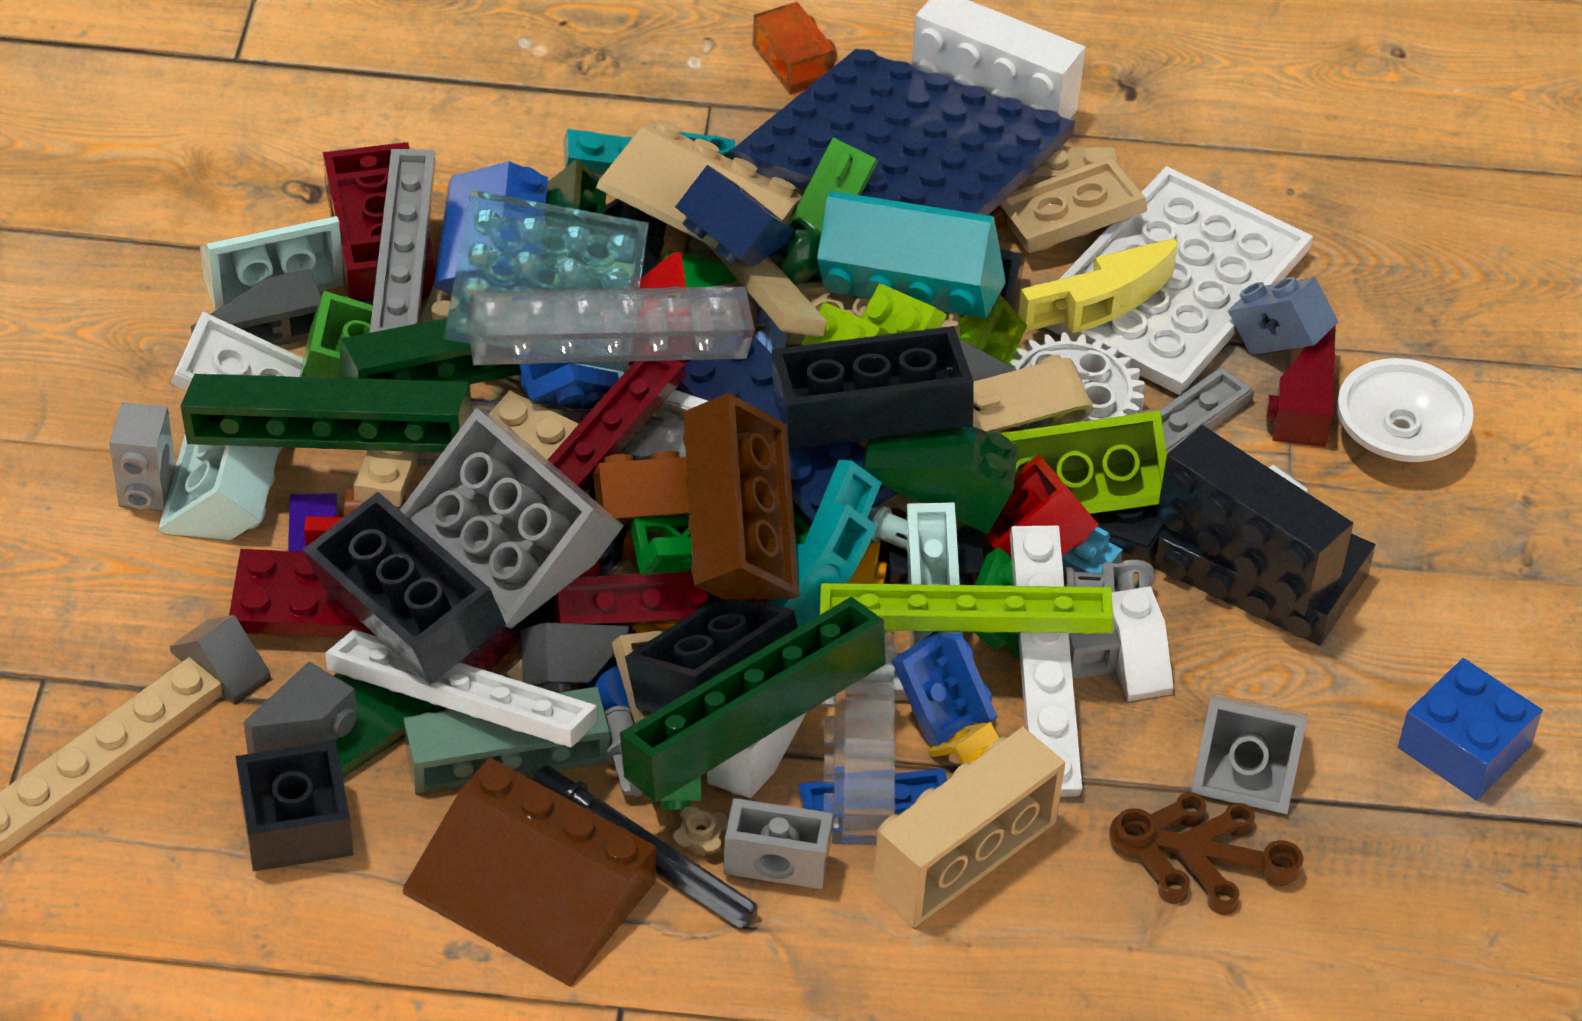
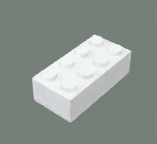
[912,0,1086,119]

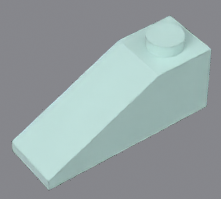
[907,502,963,647]

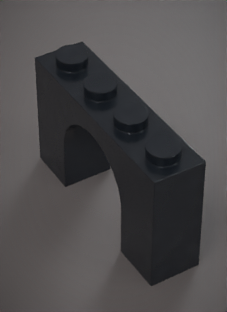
[1154,527,1376,646]

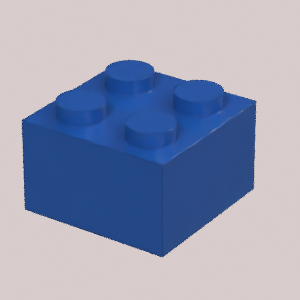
[1397,658,1543,801]

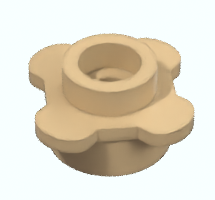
[673,806,728,856]

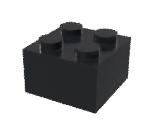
[235,740,353,872]

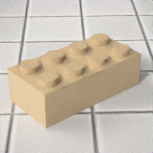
[872,726,1065,929]

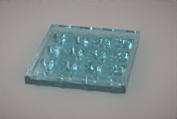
[444,190,648,372]

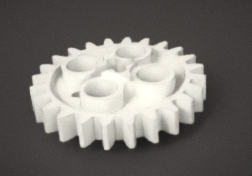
[1005,333,1144,430]

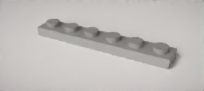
[370,149,436,333]

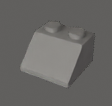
[1191,693,1308,814]

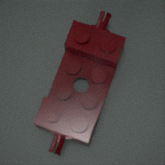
[323,142,436,302]

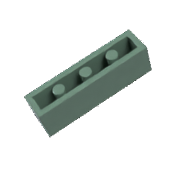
[404,687,610,794]

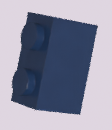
[675,165,796,267]

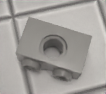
[109,402,176,510]
[723,798,833,889]

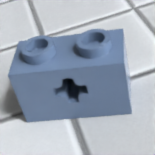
[1228,277,1338,355]

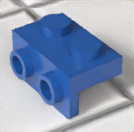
[518,355,619,410]
[891,632,997,746]

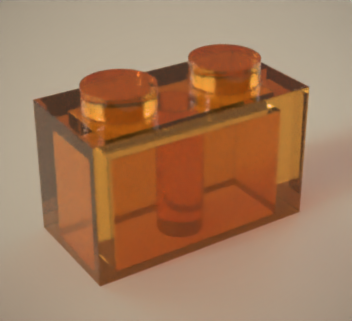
[753,2,838,95]

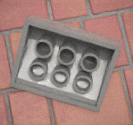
[400,407,623,628]

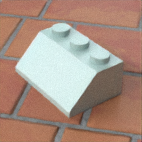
[200,216,344,311]
[158,435,282,540]

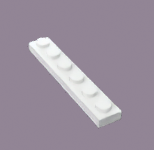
[1010,526,1082,797]
[325,629,598,747]

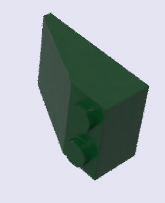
[862,427,1018,534]

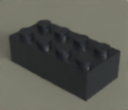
[771,326,974,450]
[1156,425,1354,616]
[303,492,507,685]

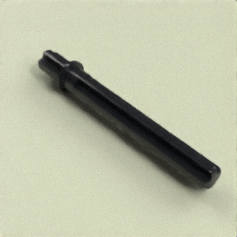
[532,765,758,929]

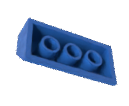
[434,161,548,308]

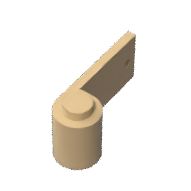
[969,355,1094,433]

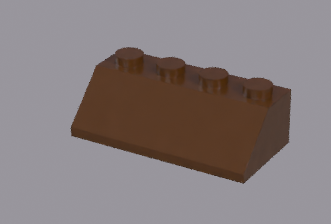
[683,393,800,600]

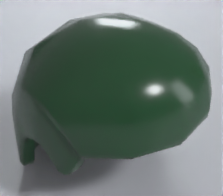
[771,216,821,286]

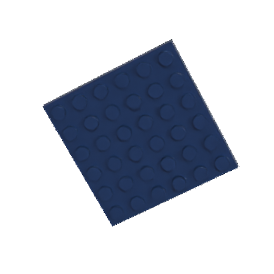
[731,48,1075,216]

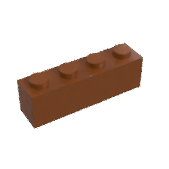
[593,451,690,527]

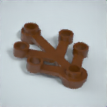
[1109,792,1303,915]

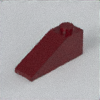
[1265,325,1336,447]

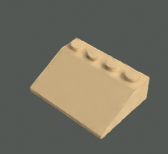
[596,120,802,264]

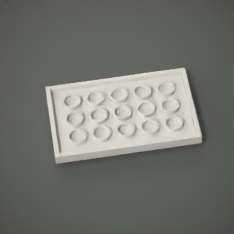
[1045,166,1313,395]

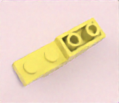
[1018,238,1178,334]

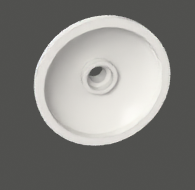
[1337,358,1474,462]

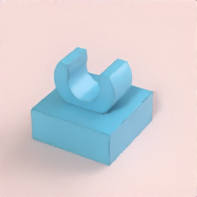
[1062,527,1123,573]

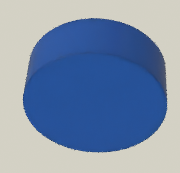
[594,667,631,711]

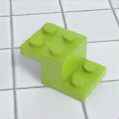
[801,283,947,345]

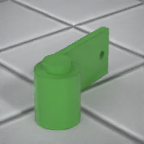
[788,137,879,278]

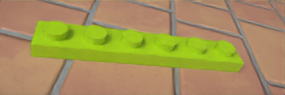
[820,583,1113,634]

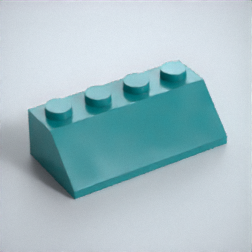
[817,191,1006,318]

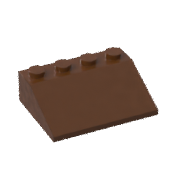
[403,757,656,987]

